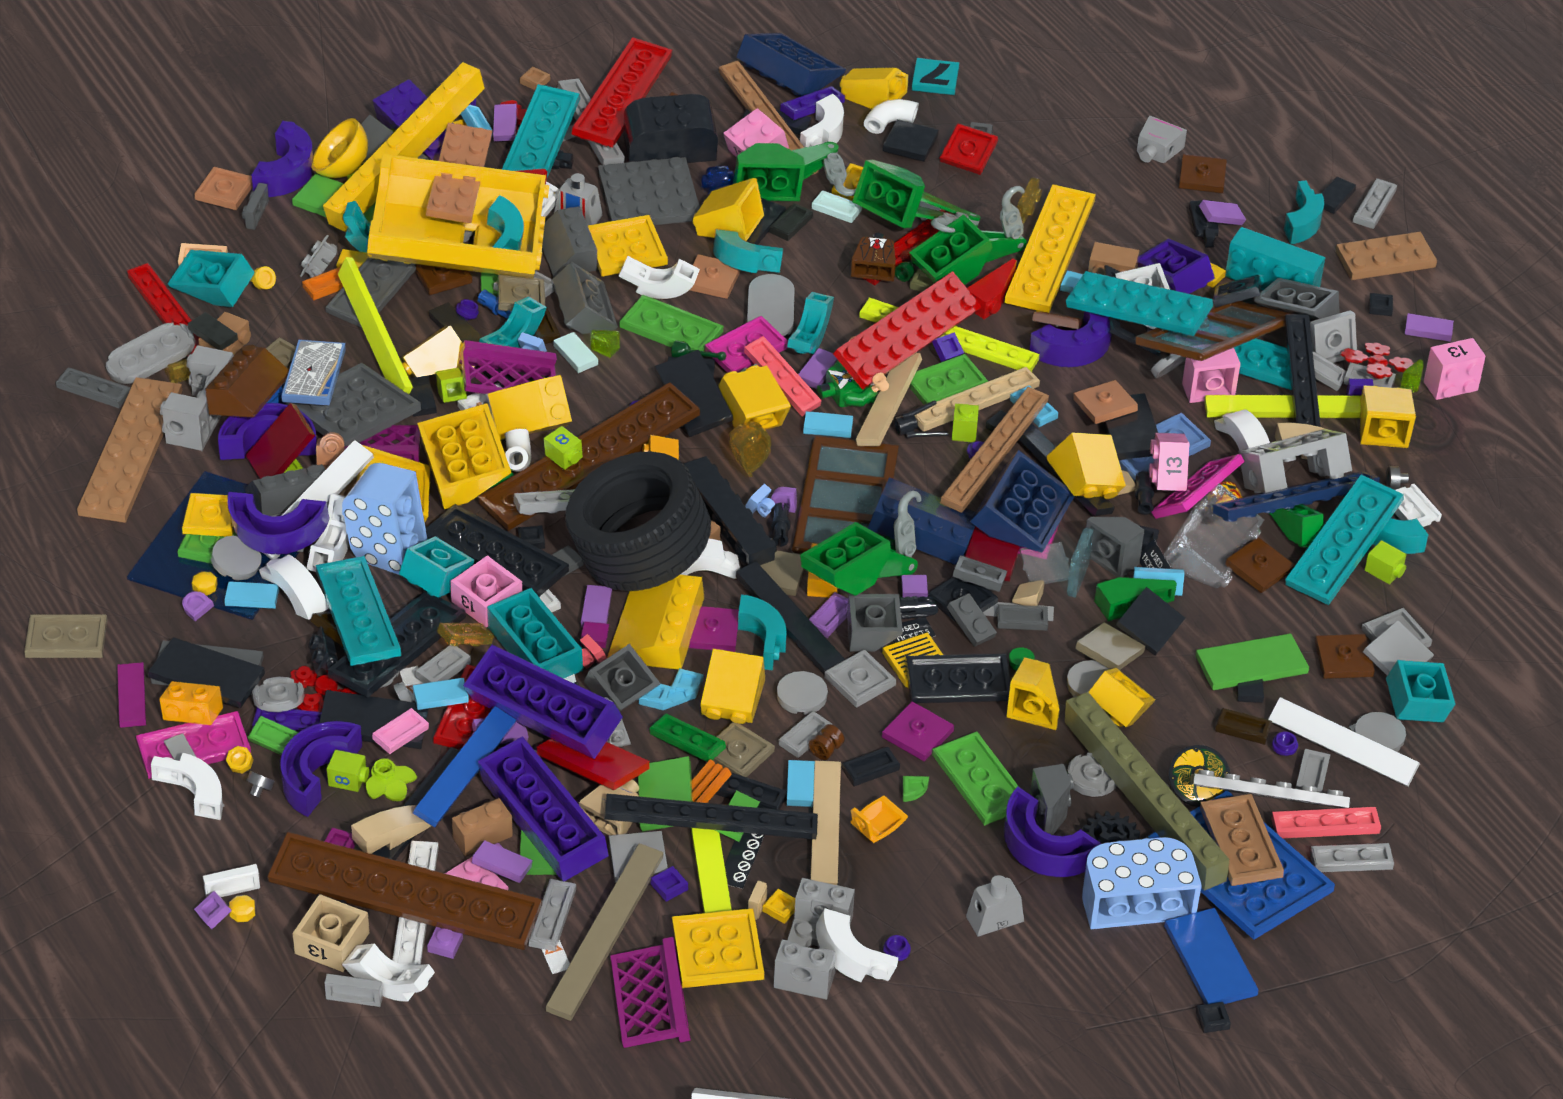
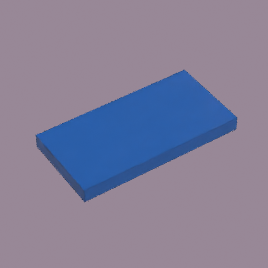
[1164,908,1258,1004]

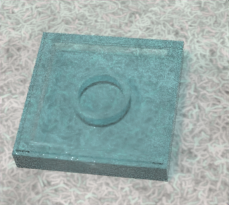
[1067,528,1094,598]

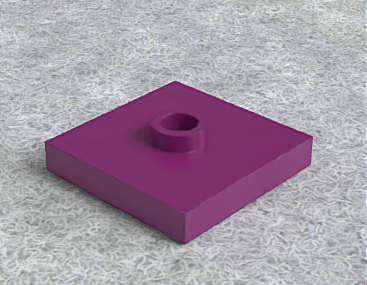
[688,606,739,652]
[882,701,954,761]

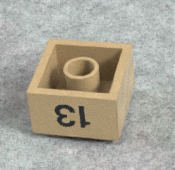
[293,894,369,972]

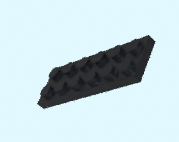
[426,504,569,597]
[328,591,466,698]

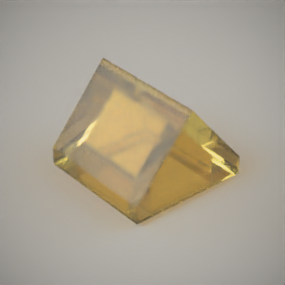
[164,359,191,383]

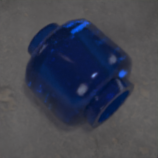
[701,166,734,194]

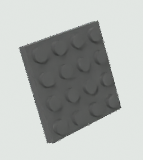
[598,157,700,225]
[286,363,421,447]

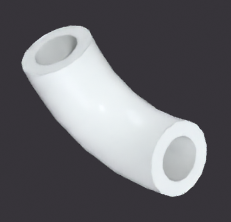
[864,99,919,134]
[505,429,531,472]

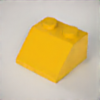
[1089,668,1156,727]

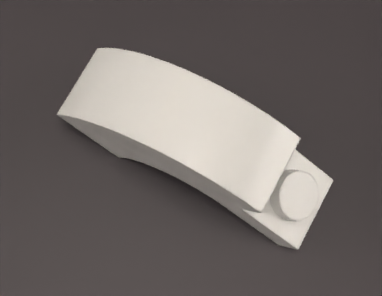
[800,94,844,148]
[619,256,700,299]
[1214,409,1270,450]
[307,494,349,572]
[680,539,740,579]
[259,555,329,620]
[151,753,223,820]
[816,908,898,982]
[342,944,435,1001]

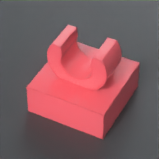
[580,634,607,669]

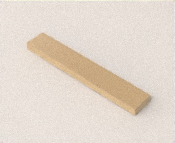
[856,353,922,446]
[914,367,1040,432]
[811,761,841,885]

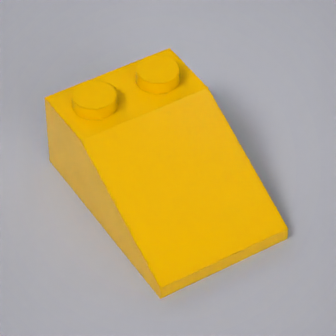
[487,375,572,440]

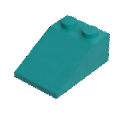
[168,250,255,307]

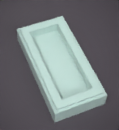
[812,190,862,223]
[554,332,598,373]

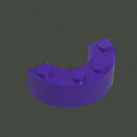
[252,121,313,197]
[1030,311,1112,367]
[218,403,317,460]
[228,492,330,554]
[280,721,362,817]
[1004,787,1101,877]

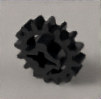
[1083,811,1140,844]

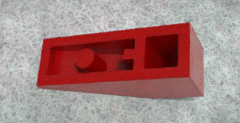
[967,258,1017,319]

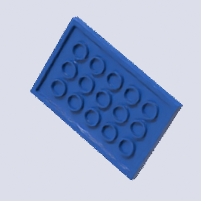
[1148,790,1335,940]

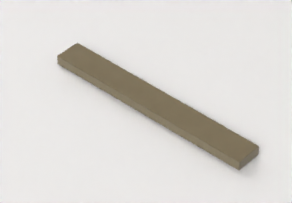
[546,843,663,1021]

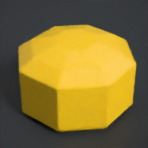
[192,571,217,596]
[226,746,254,774]
[229,895,255,922]

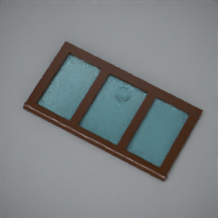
[1136,301,1291,361]
[792,436,899,554]

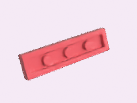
[744,336,822,416]
[1271,807,1381,838]

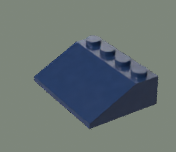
[736,33,846,96]
[970,450,1075,553]
[868,477,976,565]

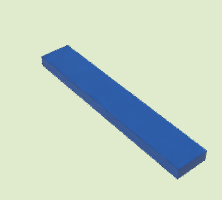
[413,706,517,827]

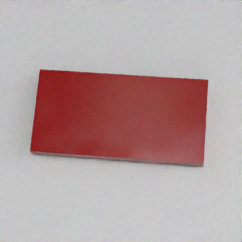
[433,664,492,750]
[537,738,650,790]

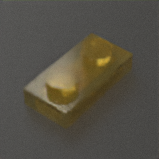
[1017,177,1042,223]
[437,623,494,646]

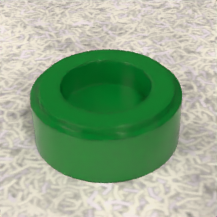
[1009,647,1035,671]

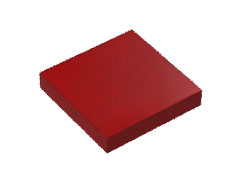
[940,123,998,175]

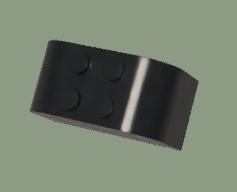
[623,94,718,163]

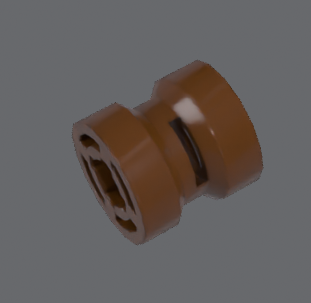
[809,724,845,760]

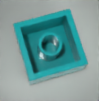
[399,536,474,598]
[1386,660,1456,722]

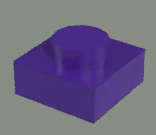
[932,332,964,362]
[1346,379,1374,396]
[651,866,688,902]

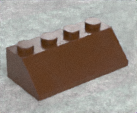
[205,345,289,418]

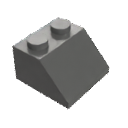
[1083,517,1144,577]
[847,594,903,652]
[584,644,661,712]
[1030,764,1074,835]

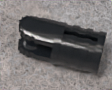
[899,596,939,619]

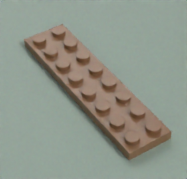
[77,377,183,523]

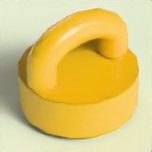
[250,266,276,290]

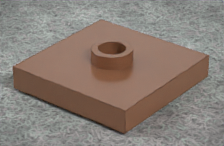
[195,167,253,210]
[690,254,741,299]
[1074,380,1138,424]

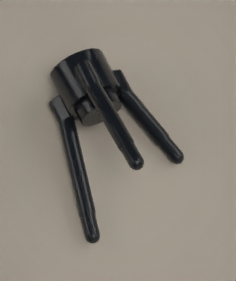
[894,400,949,439]

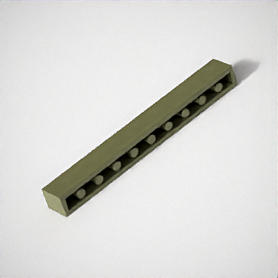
[1065,692,1230,891]

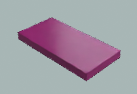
[1152,454,1245,519]
[136,711,251,779]

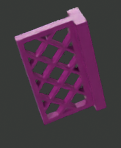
[459,340,557,394]
[323,425,421,462]
[610,937,691,1048]

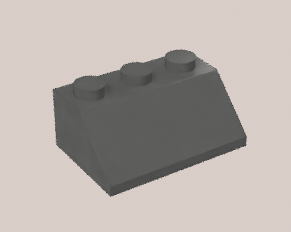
[542,206,597,278]
[553,262,618,334]
[1255,278,1340,322]
[245,464,326,516]

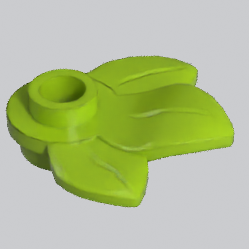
[366,759,417,801]

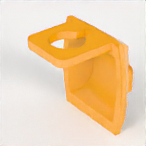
[850,796,908,843]

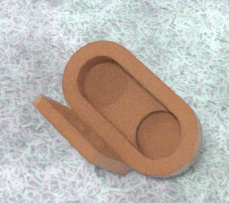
[316,432,345,469]

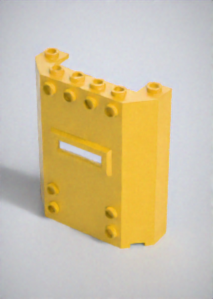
[367,154,549,279]

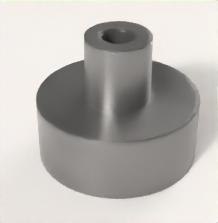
[1386,466,1409,490]
[246,771,275,797]

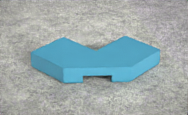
[639,668,704,710]

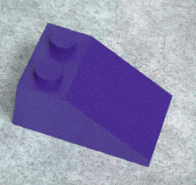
[1137,239,1215,294]

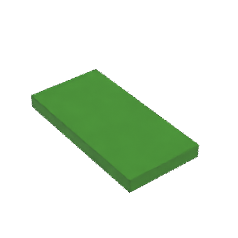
[292,174,376,223]
[620,295,723,357]
[1196,634,1309,690]
[932,731,1020,826]

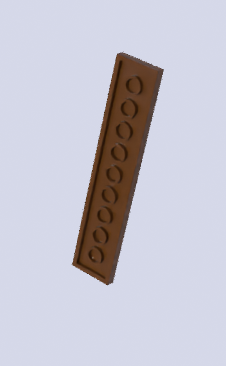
[478,382,700,531]
[268,832,542,950]

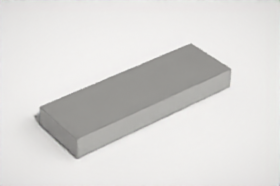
[1353,178,1397,229]
[1310,843,1394,872]
[529,879,576,951]

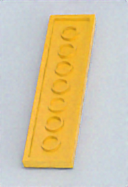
[1005,184,1096,313]

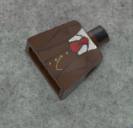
[851,233,896,282]

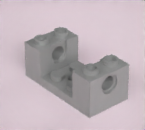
[160,345,234,451]
[1238,429,1352,493]
[774,878,855,1000]

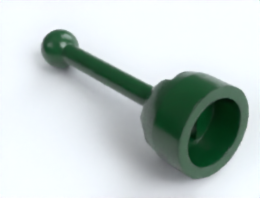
[895,262,915,282]
[671,340,726,361]

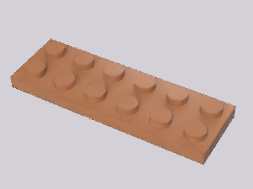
[426,123,492,224]

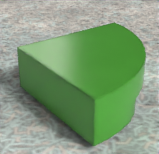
[903,776,929,802]

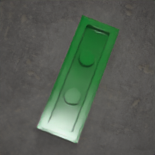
[649,713,726,762]

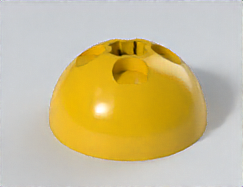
[311,118,368,178]

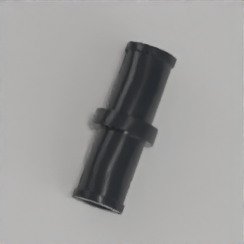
[1135,471,1154,515]
[771,502,791,547]

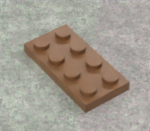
[1335,232,1437,280]
[1200,794,1284,886]

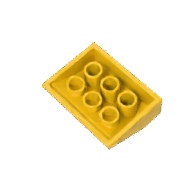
[417,403,511,510]
[607,575,704,670]

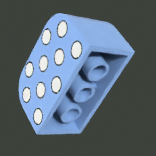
[342,463,428,575]
[1082,838,1201,929]

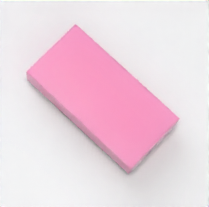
[372,708,429,754]

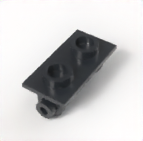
[308,626,339,674]

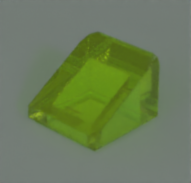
[591,330,620,358]
[1400,359,1424,392]

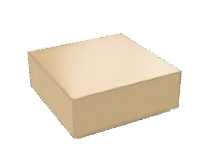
[748,881,767,920]

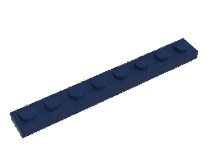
[1213,471,1380,522]

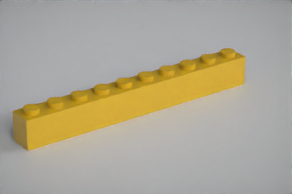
[323,62,485,232]

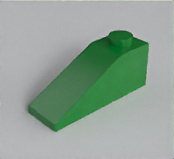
[1270,504,1323,547]
[1095,577,1177,621]

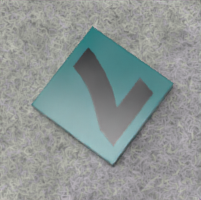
[912,58,959,95]

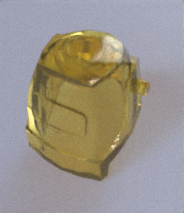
[729,421,771,477]

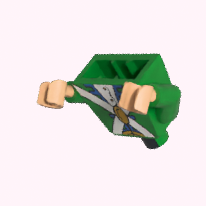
[817,336,889,407]

